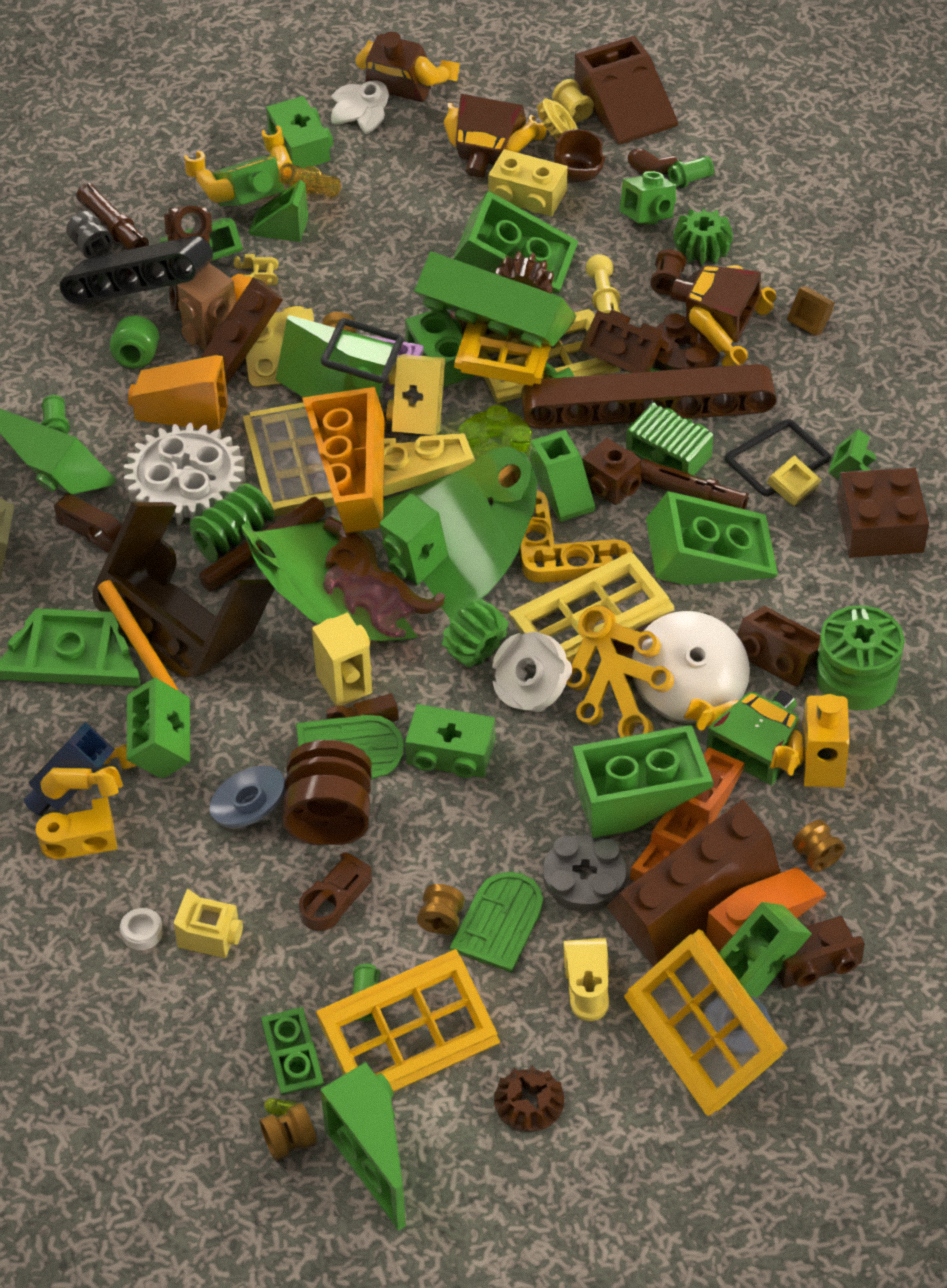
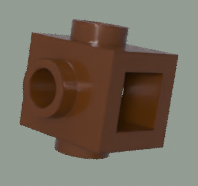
[582,438,641,505]

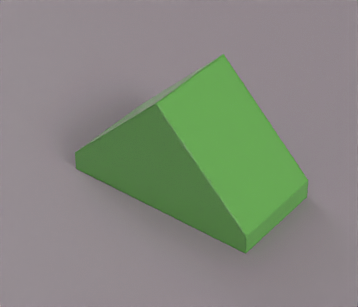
[248,179,308,242]

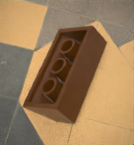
[606,799,781,967]

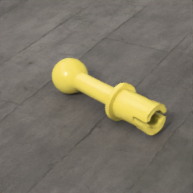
[585,254,621,315]

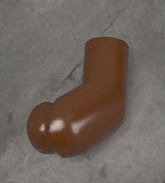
[628,148,677,175]

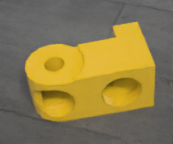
[35,797,117,859]

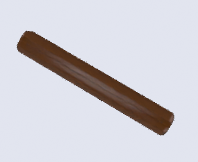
[199,497,326,591]

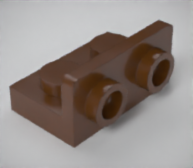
[579,309,669,373]
[737,606,820,686]
[777,915,865,988]

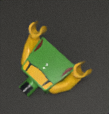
[184,125,294,206]
[683,690,804,786]

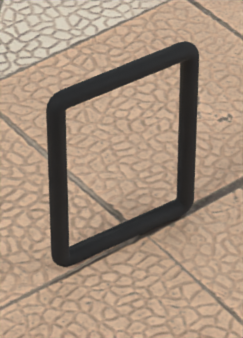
[321,318,404,383]
[725,419,831,496]

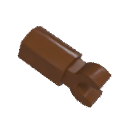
[326,693,399,722]

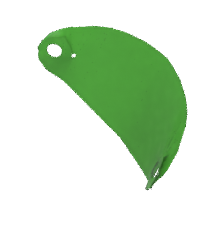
[241,447,538,641]

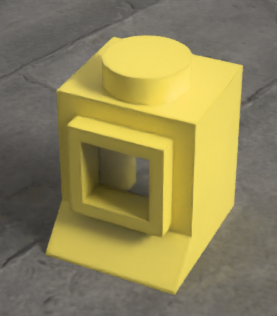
[174,889,243,958]

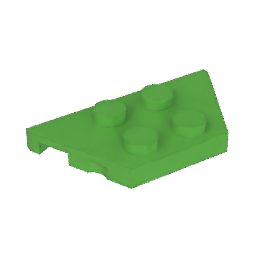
[0,608,141,687]

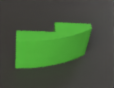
[261,1007,324,1096]

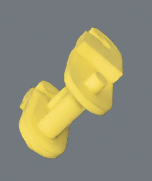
[233,254,279,286]

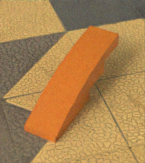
[629,747,745,881]

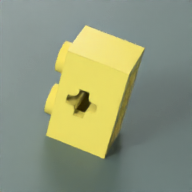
[386,354,445,435]

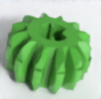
[673,208,733,266]
[442,599,509,668]

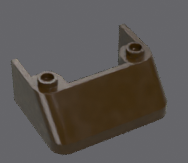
[92,502,275,677]

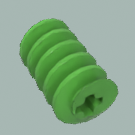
[190,483,275,562]

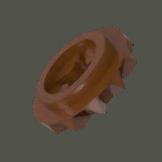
[494,1065,564,1132]

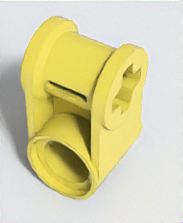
[563,938,609,1021]

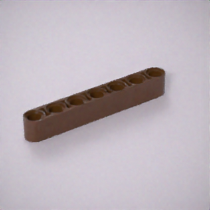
[521,364,777,429]

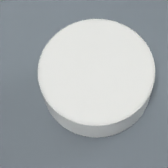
[120,908,163,950]

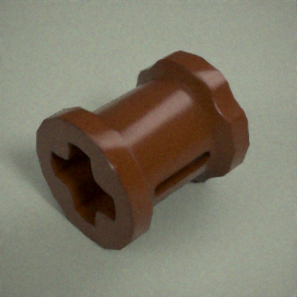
[650,249,686,295]

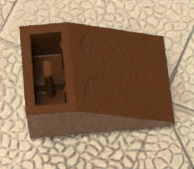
[574,35,678,145]

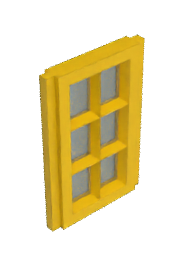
[624,929,787,1116]

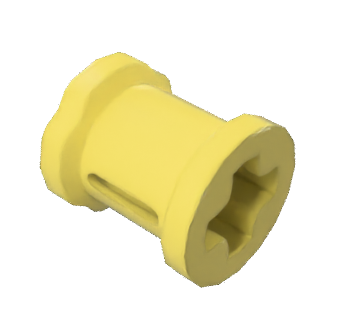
[552,79,594,123]

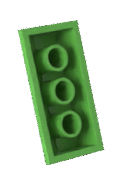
[414,251,576,348]

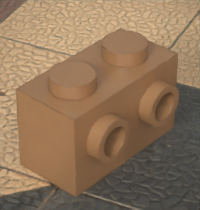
[177,263,236,350]

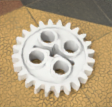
[124,423,246,525]

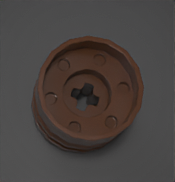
[283,740,372,845]

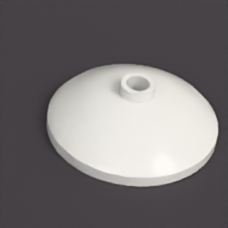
[632,611,750,724]

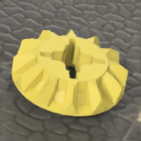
[537,98,578,140]

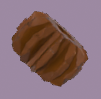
[495,250,554,294]

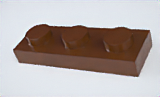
[200,277,283,386]

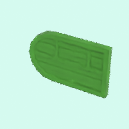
[296,715,404,780]
[450,872,543,973]

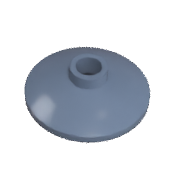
[210,766,286,828]

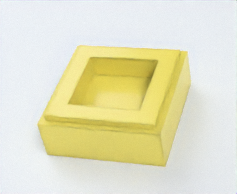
[767,455,821,506]

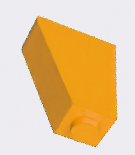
[128,355,229,431]

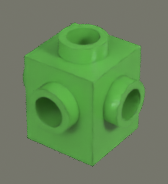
[619,171,677,224]

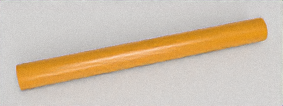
[98,580,179,691]

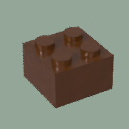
[837,467,929,558]

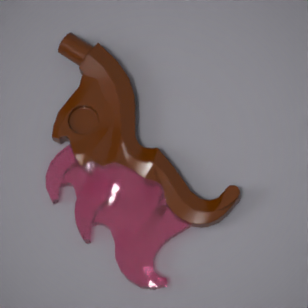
[323,516,445,638]

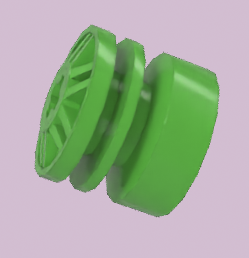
[815,605,905,711]

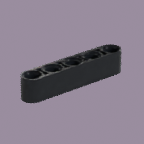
[59,236,213,304]

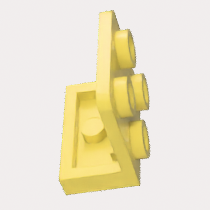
[246,306,314,387]

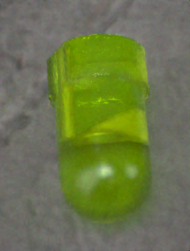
[264,1098,297,1116]

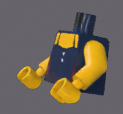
[24,722,137,816]

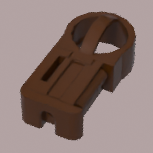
[54,493,122,553]
[299,852,372,931]

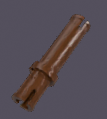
[76,183,149,250]
[640,458,749,510]

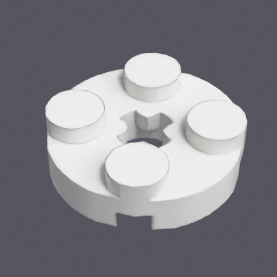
[492,632,572,712]

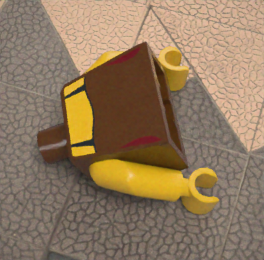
[355,31,460,102]
[443,94,547,178]
[671,265,776,366]

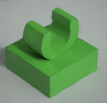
[828,429,876,479]

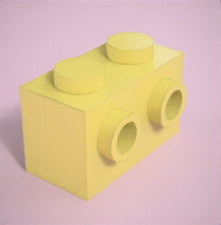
[488,149,567,216]
[312,612,372,706]

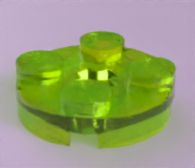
[458,405,532,460]

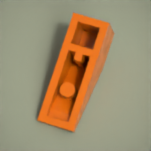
[706,867,826,951]

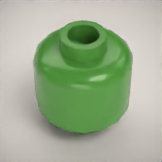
[109,315,160,369]

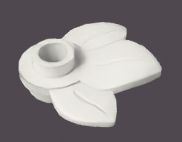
[331,80,389,134]

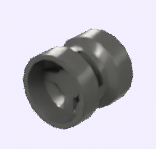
[66,211,113,259]

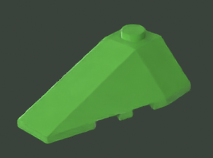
[0,408,116,495]

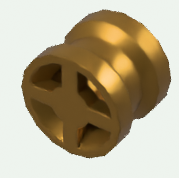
[792,819,845,872]
[417,884,465,935]

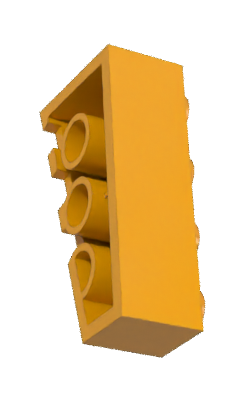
[302,387,385,533]

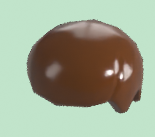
[554,129,606,182]

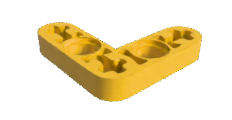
[519,490,633,583]

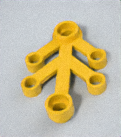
[566,606,675,738]

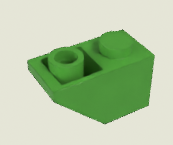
[531,430,595,522]

